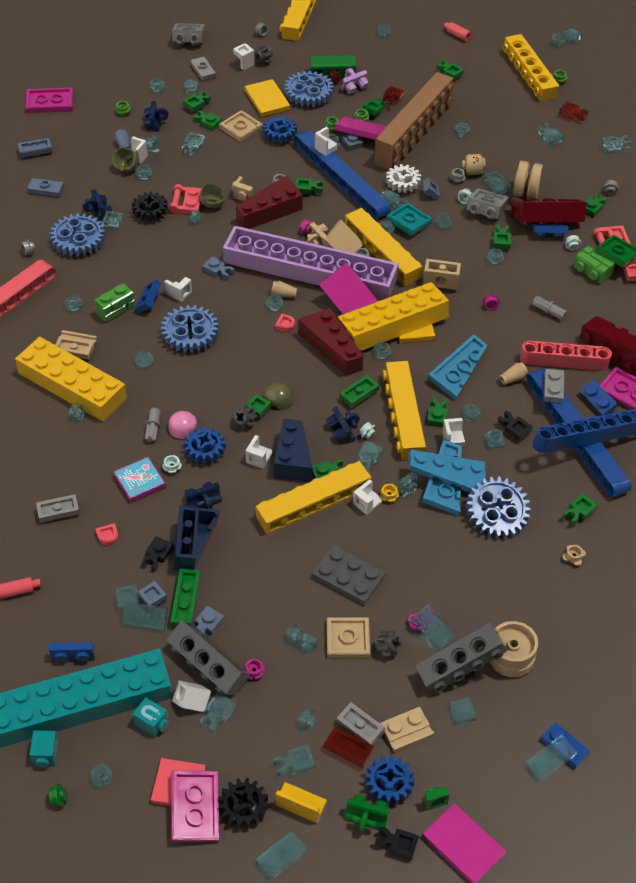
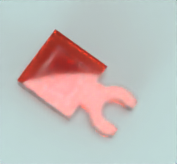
[382,86,404,105]
[559,101,589,121]

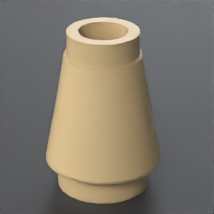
[271,280,297,298]
[499,362,528,385]

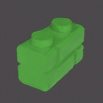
[574,246,615,284]
[94,283,135,322]

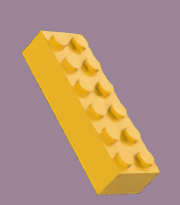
[338,282,449,351]
[15,336,127,422]

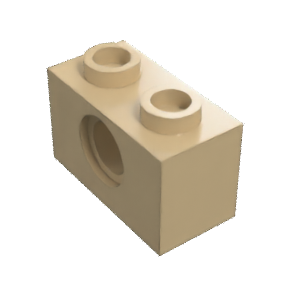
[423,259,461,290]

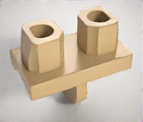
[307,222,328,247]

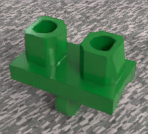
[344,794,389,833]

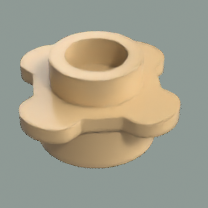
[562,545,586,566]

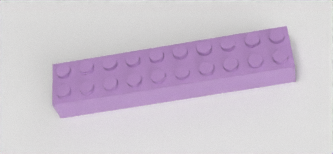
[223,226,399,300]

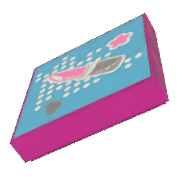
[113,457,166,503]

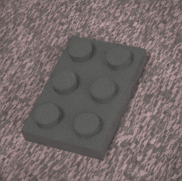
[312,545,386,606]

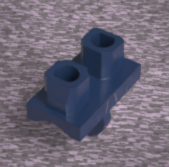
[143,101,169,131]
[82,190,112,222]
[326,406,360,443]
[184,482,223,509]

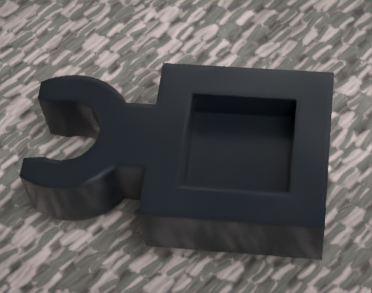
[497,411,533,441]
[142,536,174,572]
[375,827,419,861]

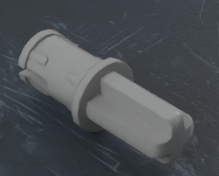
[532,296,567,321]
[145,408,161,443]

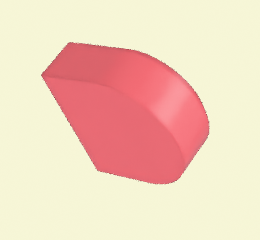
[275,313,295,333]
[95,523,119,546]

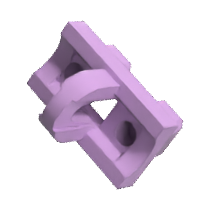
[340,68,369,95]

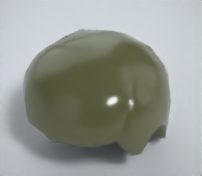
[112,147,138,172]
[200,183,225,208]
[263,382,293,410]

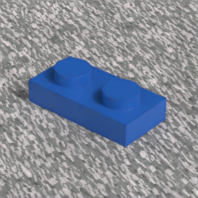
[532,224,569,236]
[134,279,161,314]
[579,379,618,415]
[49,642,95,663]
[540,722,591,769]

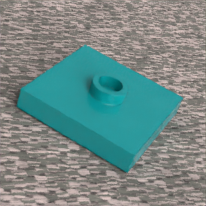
[386,203,433,236]

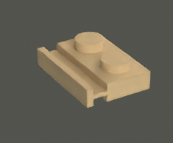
[55,330,97,360]
[380,707,434,754]

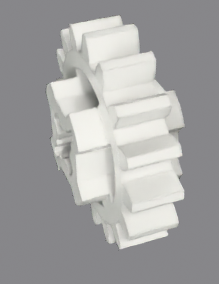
[386,164,421,193]

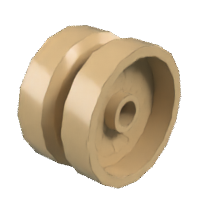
[513,160,543,198]
[489,621,539,677]

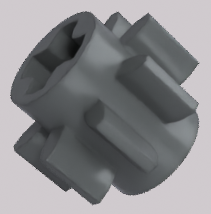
[254,44,273,64]
[232,404,257,428]
[375,631,402,657]

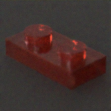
[324,726,374,768]

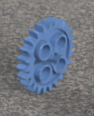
[284,71,334,107]
[49,213,106,257]
[160,305,219,353]
[465,476,531,539]

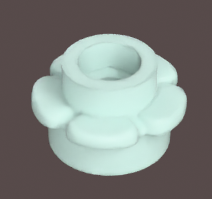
[458,188,473,204]
[565,235,582,251]
[358,422,376,439]
[162,455,182,473]

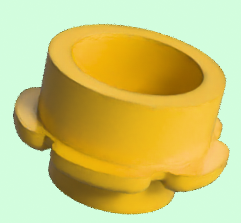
[380,484,399,502]

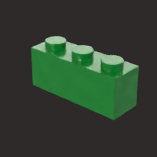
[310,55,356,79]

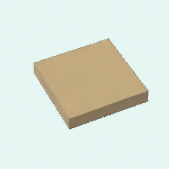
[219,110,263,143]
[322,219,364,253]
[327,617,370,658]

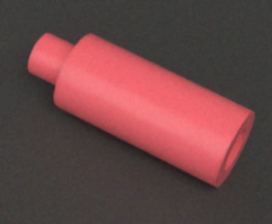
[444,22,471,41]
[0,577,41,599]

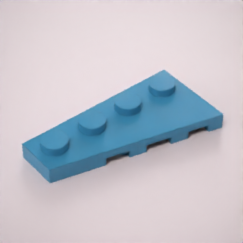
[427,334,487,400]
[421,440,462,516]
[408,450,486,492]

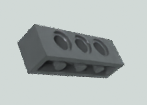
[166,620,250,696]
[415,622,508,693]

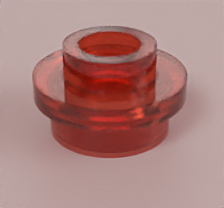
[326,70,341,86]

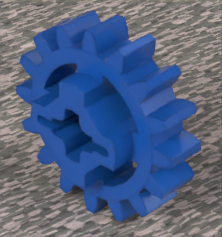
[263,116,297,143]
[184,426,226,465]
[365,755,415,806]

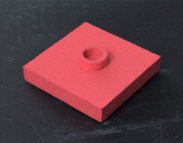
[151,758,206,807]

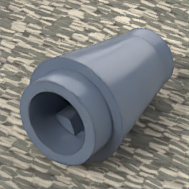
[114,129,131,148]

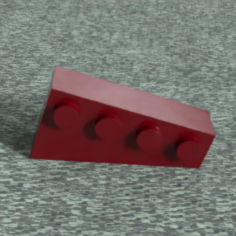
[236,175,303,229]
[510,197,587,225]
[298,308,363,376]
[580,316,636,377]

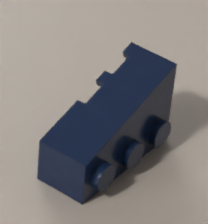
[274,419,313,482]
[173,506,220,570]

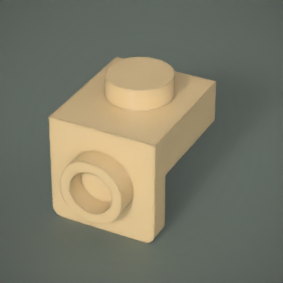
[231,176,253,201]

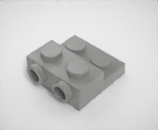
[172,23,205,45]
[466,188,509,219]

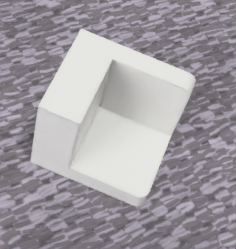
[233,43,255,70]
[315,127,338,156]
[131,136,148,165]
[164,277,192,302]
[442,418,465,447]
[245,435,273,469]
[353,479,383,515]
[172,680,211,712]

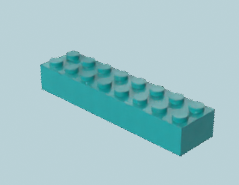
[0,648,173,748]

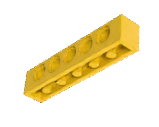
[503,34,559,102]

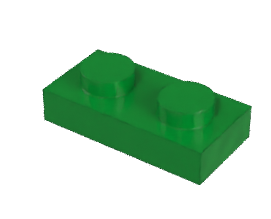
[339,375,379,408]

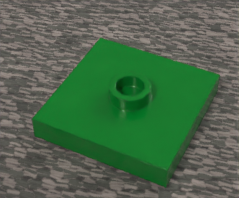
[595,235,636,268]

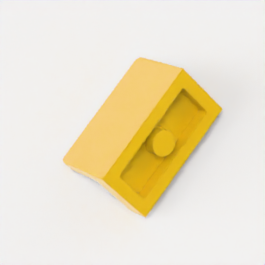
[275,782,327,823]

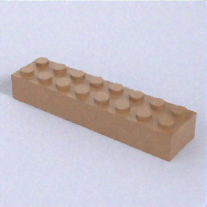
[374,72,454,170]

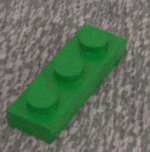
[170,569,201,627]

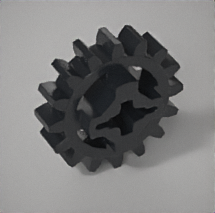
[132,191,168,222]
[218,778,268,829]

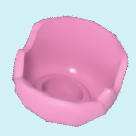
[168,411,197,439]

